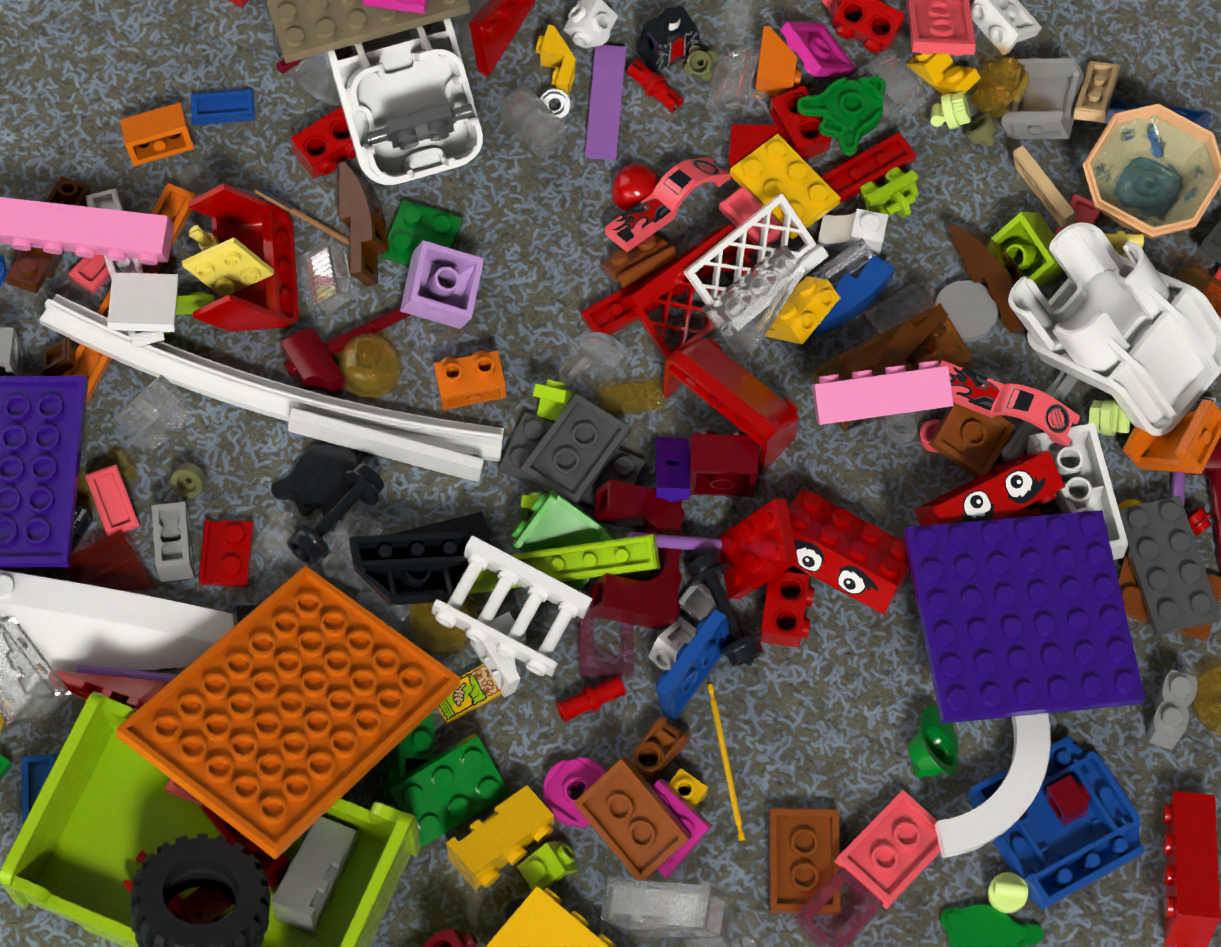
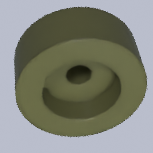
[964,114,997,147]
[170,463,206,498]

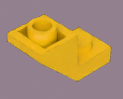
[536,24,576,97]
[906,52,981,95]

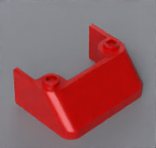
[188,183,299,332]
[663,338,799,474]

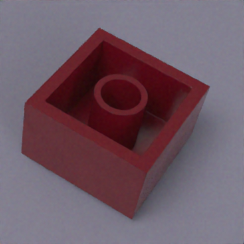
[689,431,758,497]

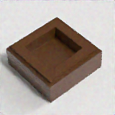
[42,337,75,376]

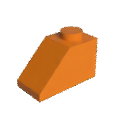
[755,26,802,96]

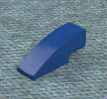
[811,255,895,337]

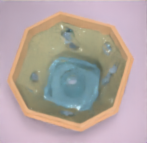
[1083,104,1221,239]

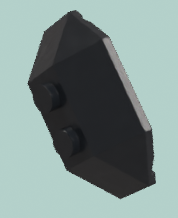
[349,531,481,605]

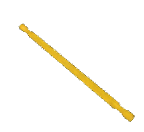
[707,684,746,841]

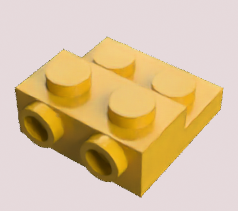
[754,276,840,345]

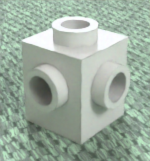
[563,0,618,48]

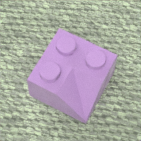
[400,240,484,329]

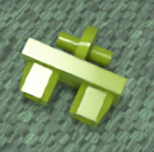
[860,167,919,219]

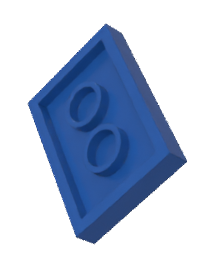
[656,609,731,722]

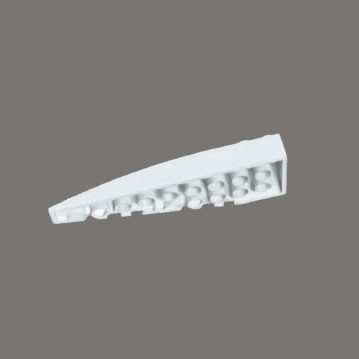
[0,570,234,681]

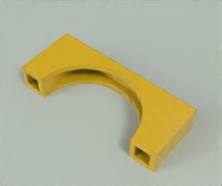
[486,886,616,947]

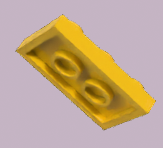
[729,133,841,240]

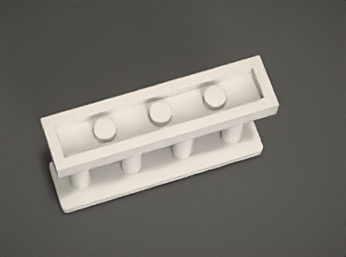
[432,535,592,676]

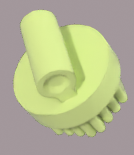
[931,92,971,130]
[1088,399,1130,436]
[988,872,1028,913]

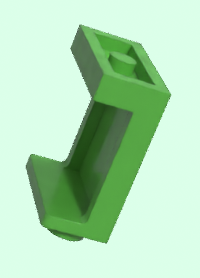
[511,489,617,592]

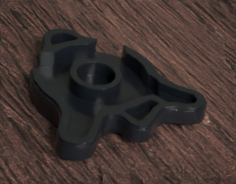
[271,444,358,532]

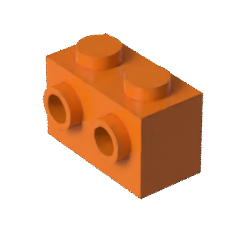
[120,102,194,167]
[434,350,506,410]

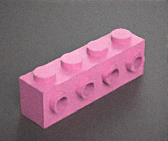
[812,360,954,425]

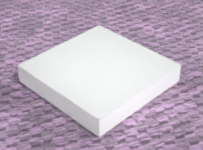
[107,272,179,332]

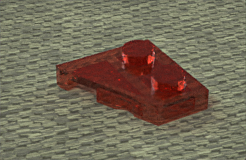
[64,530,152,591]

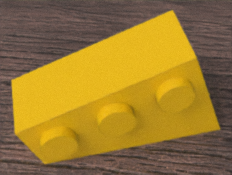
[446,785,554,890]

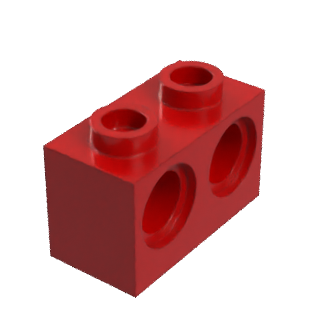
[832,0,905,55]
[769,85,833,160]
[290,106,356,179]
[760,571,814,648]

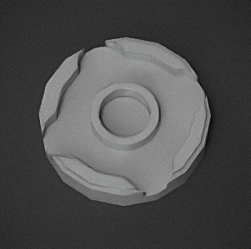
[934,280,999,342]

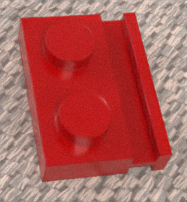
[198,519,254,588]

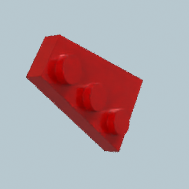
[469,0,535,77]

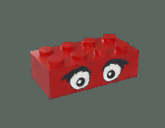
[913,450,1065,526]
[788,488,911,615]

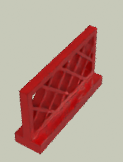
[621,224,756,360]

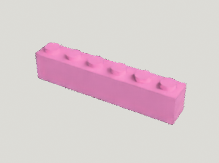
[0,197,174,265]

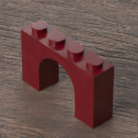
[589,479,684,630]

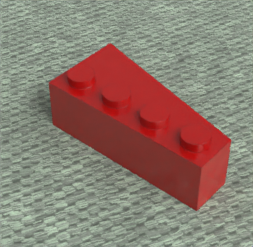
[1162,791,1220,947]

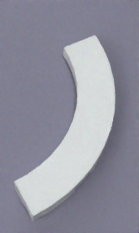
[935,713,1051,858]

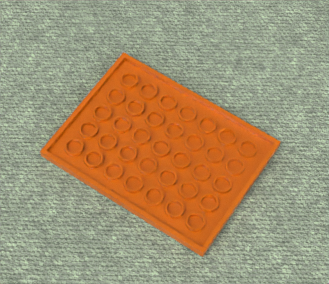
[116,565,461,860]

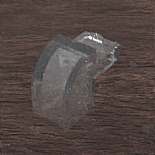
[558,332,630,391]

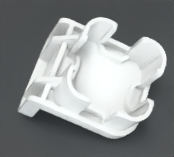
[323,18,483,185]
[1008,222,1221,436]

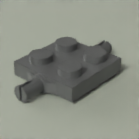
[366,103,475,150]

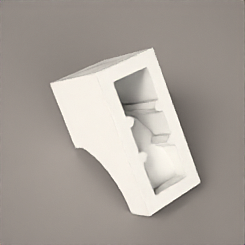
[817,209,888,258]
[470,612,526,697]

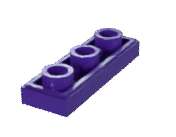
[655,437,690,502]

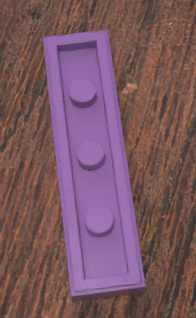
[585,45,626,160]

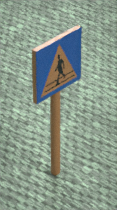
[254,187,350,246]

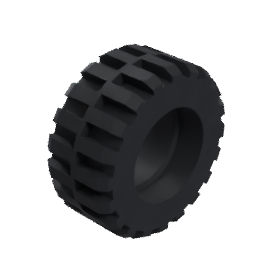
[131,834,271,947]

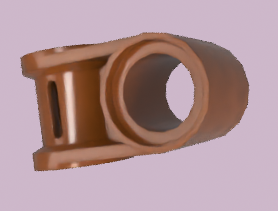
[632,714,692,781]

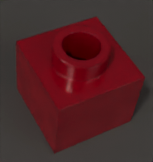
[1045,774,1090,827]

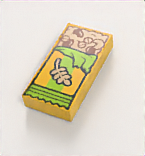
[437,664,502,725]

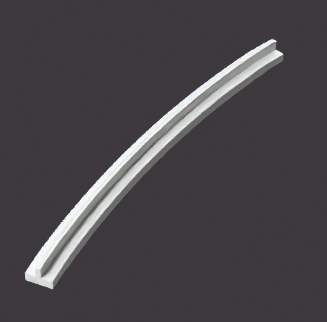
[39,294,504,461]

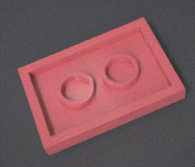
[906,0,976,56]
[835,790,941,909]

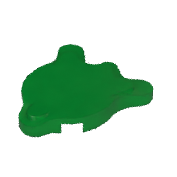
[797,76,886,156]
[940,904,1044,947]

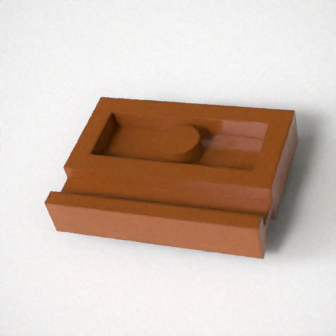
[601,234,678,288]

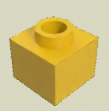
[669,768,709,809]

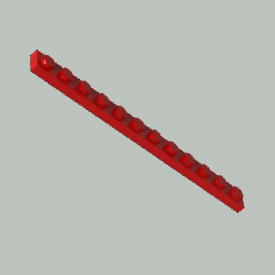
[581,132,917,342]

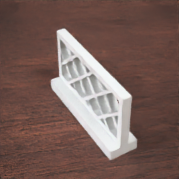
[683,194,829,334]

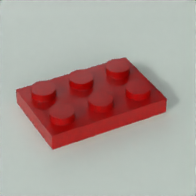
[717,498,799,599]

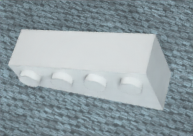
[1026,423,1128,560]

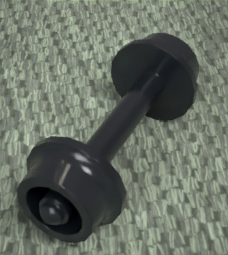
[287,464,384,565]
[687,552,764,667]

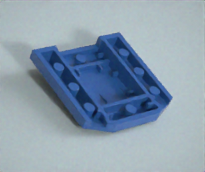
[968,736,1145,910]

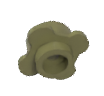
[684,45,718,80]

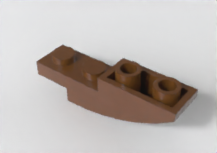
[337,162,389,286]
[6,176,90,294]
[948,224,1028,333]
[863,306,949,424]

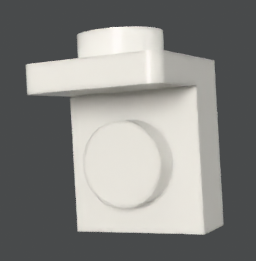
[649,617,696,671]

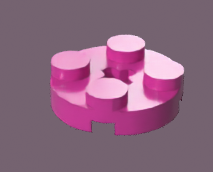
[543,758,606,828]

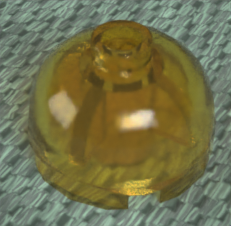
[338,334,403,399]

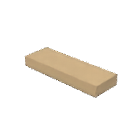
[1074,61,1120,123]
[1013,145,1076,230]

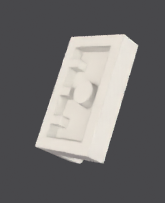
[970,0,1042,55]

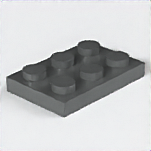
[520,394,631,506]

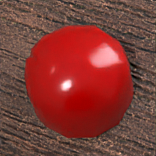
[611,163,659,212]

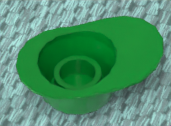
[908,706,958,778]

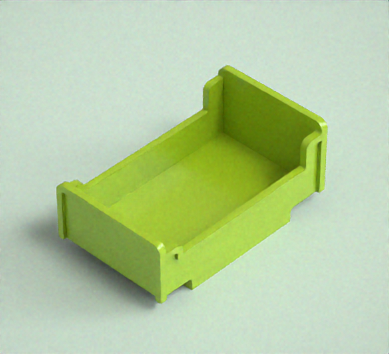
[0,691,421,947]

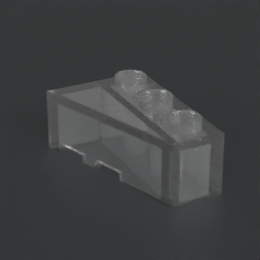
[702,245,805,360]
[0,616,72,726]
[600,878,733,940]

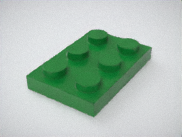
[386,733,510,848]

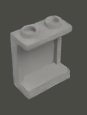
[1001,57,1084,139]

